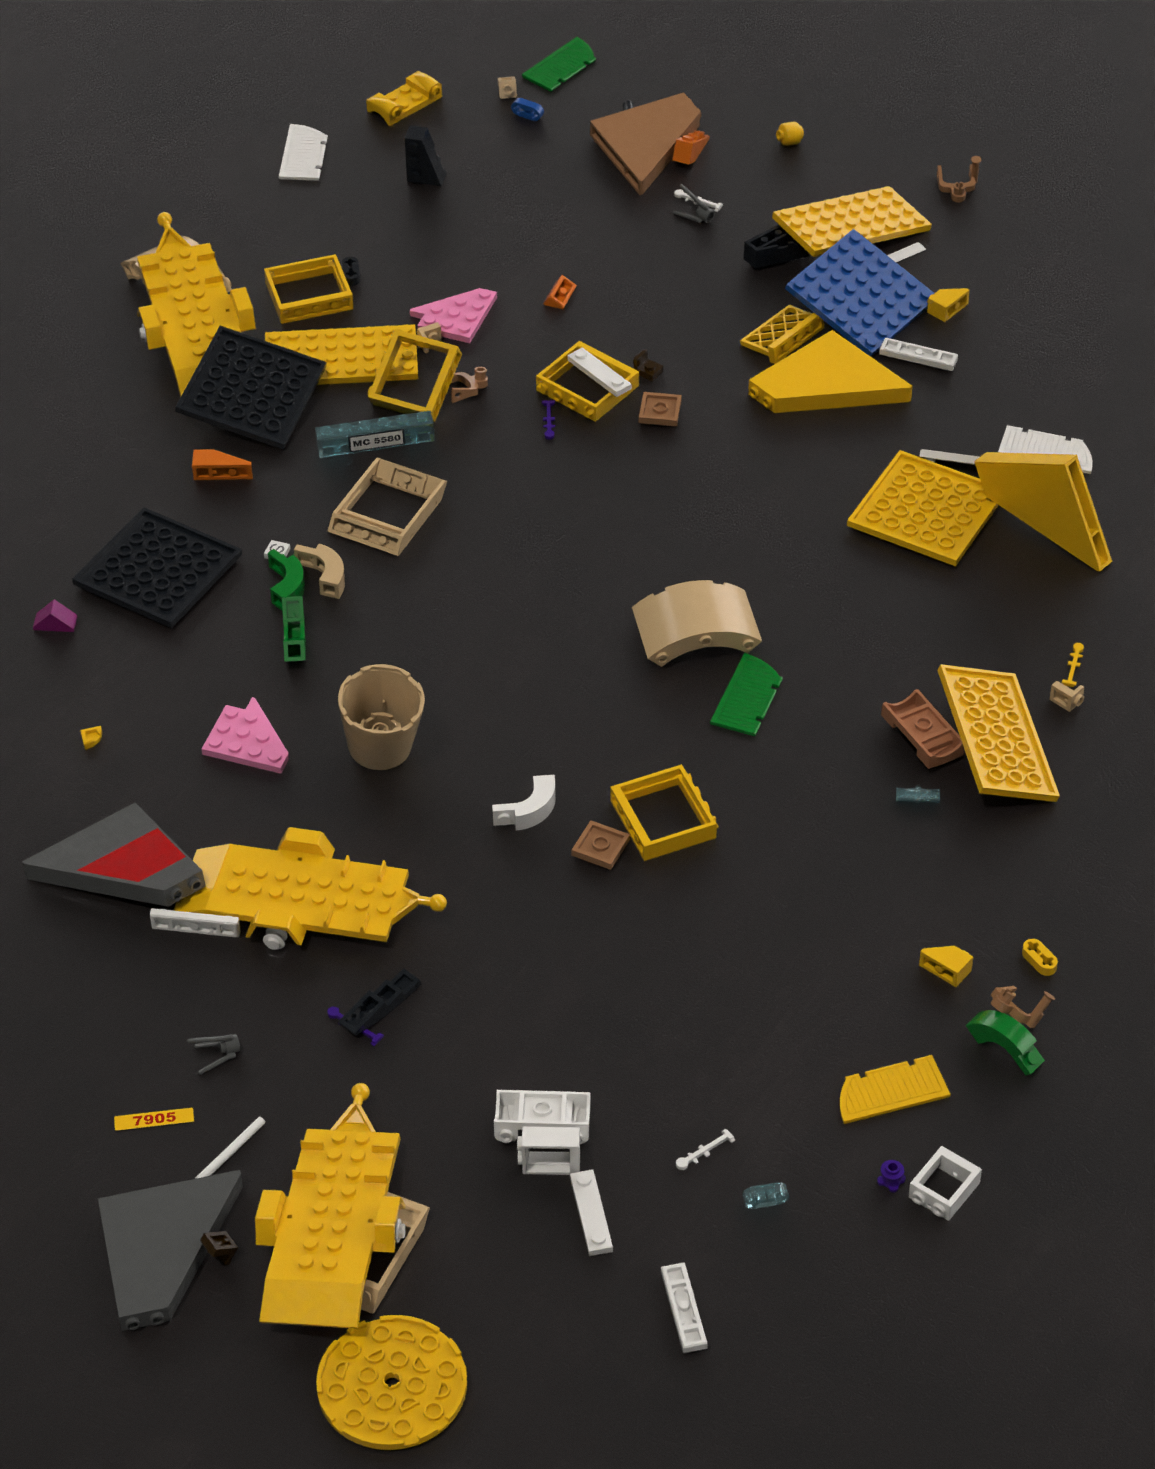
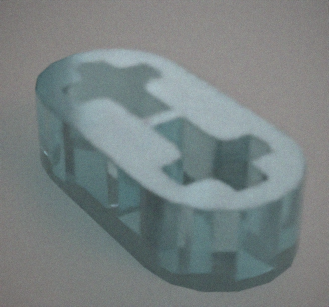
[742,1182,789,1209]

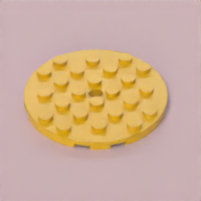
[316,1315,467,1450]

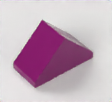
[33,599,77,632]

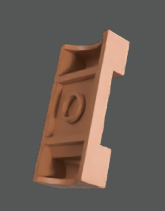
[881,689,964,769]

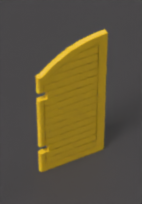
[840,1055,951,1124]

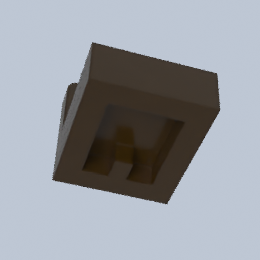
[633,349,663,382]
[200,1231,238,1265]

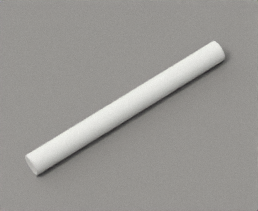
[195,1116,265,1179]

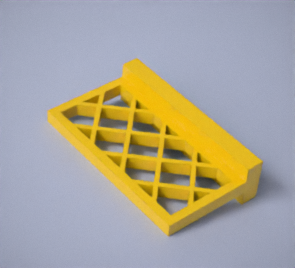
[740,305,824,364]

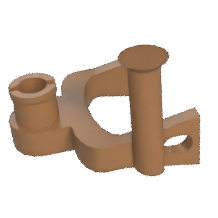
[937,156,982,202]
[438,353,488,403]
[991,986,1055,1029]

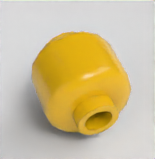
[776,122,804,146]

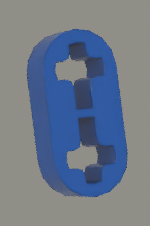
[511,98,544,121]

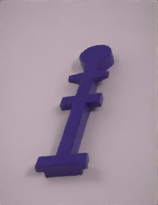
[542,400,555,440]
[327,1006,384,1046]

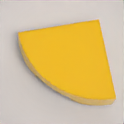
[80,726,102,750]

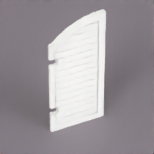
[279,124,328,181]
[998,425,1092,474]

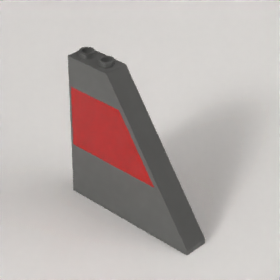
[22,803,206,907]

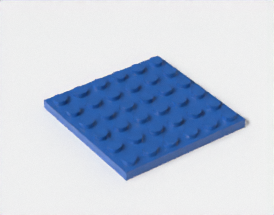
[785,229,934,357]

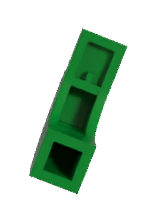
[268,549,305,611]
[282,596,306,662]
[965,1010,1045,1076]

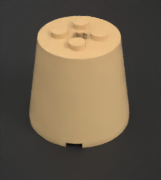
[338,664,425,770]

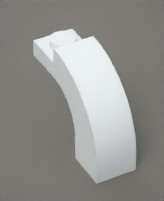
[492,775,556,831]

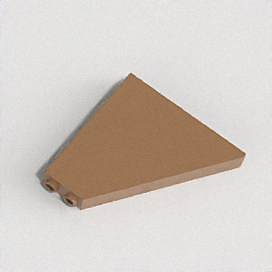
[590,93,702,195]

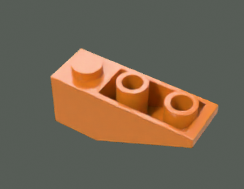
[673,130,710,164]

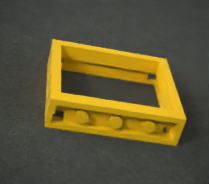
[264,254,354,324]
[368,329,462,422]
[536,341,639,422]
[610,764,719,861]

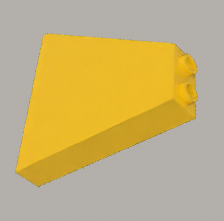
[748,330,912,413]
[974,452,1112,571]

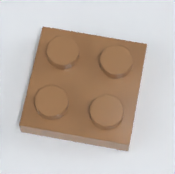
[639,392,682,426]
[572,820,630,870]

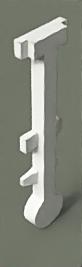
[674,189,723,212]
[676,1129,735,1170]

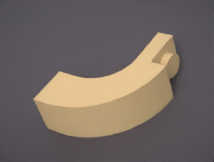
[294,544,345,599]

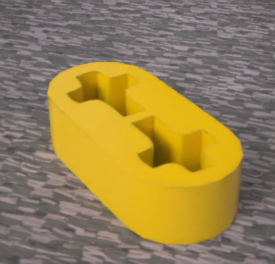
[1022,939,1058,976]

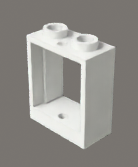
[517,1127,580,1175]
[909,1146,982,1221]

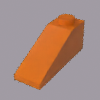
[192,449,253,480]

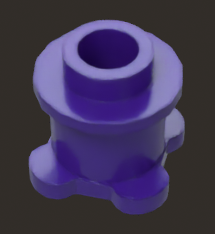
[877,1160,906,1192]

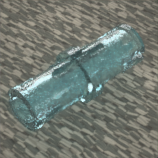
[896,787,940,804]

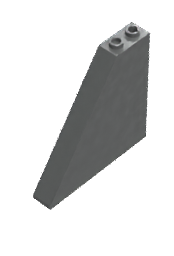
[98,1170,243,1331]

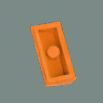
[543,275,577,309]

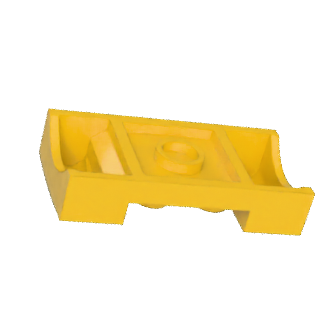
[366,71,442,126]

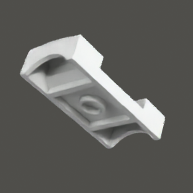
[494,1090,590,1144]

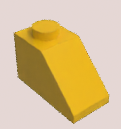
[927,288,969,322]
[919,946,973,987]

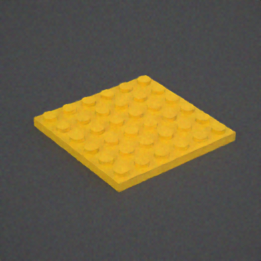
[847,450,999,566]

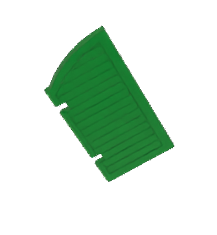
[522,37,596,92]
[710,653,783,736]

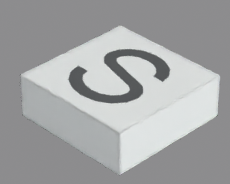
[264,540,290,559]

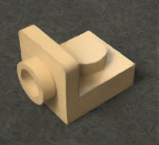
[497,77,517,99]
[417,322,442,353]
[1049,681,1084,712]

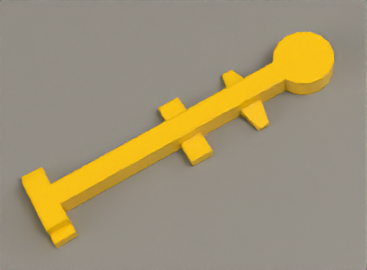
[1062,643,1084,687]

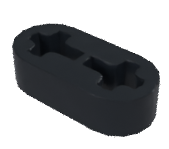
[342,257,360,286]

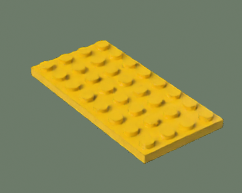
[772,186,932,257]
[265,324,418,385]
[937,664,1060,802]

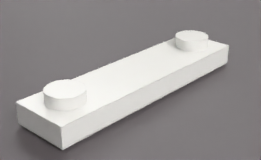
[879,338,958,371]
[568,347,632,397]
[920,449,979,465]
[150,908,241,938]
[570,1170,613,1256]
[661,1262,708,1353]

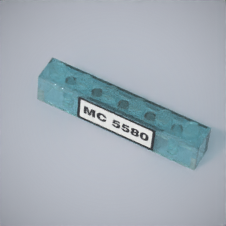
[315,411,435,458]

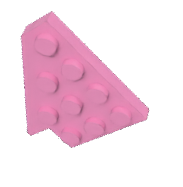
[410,288,497,343]
[202,697,289,774]

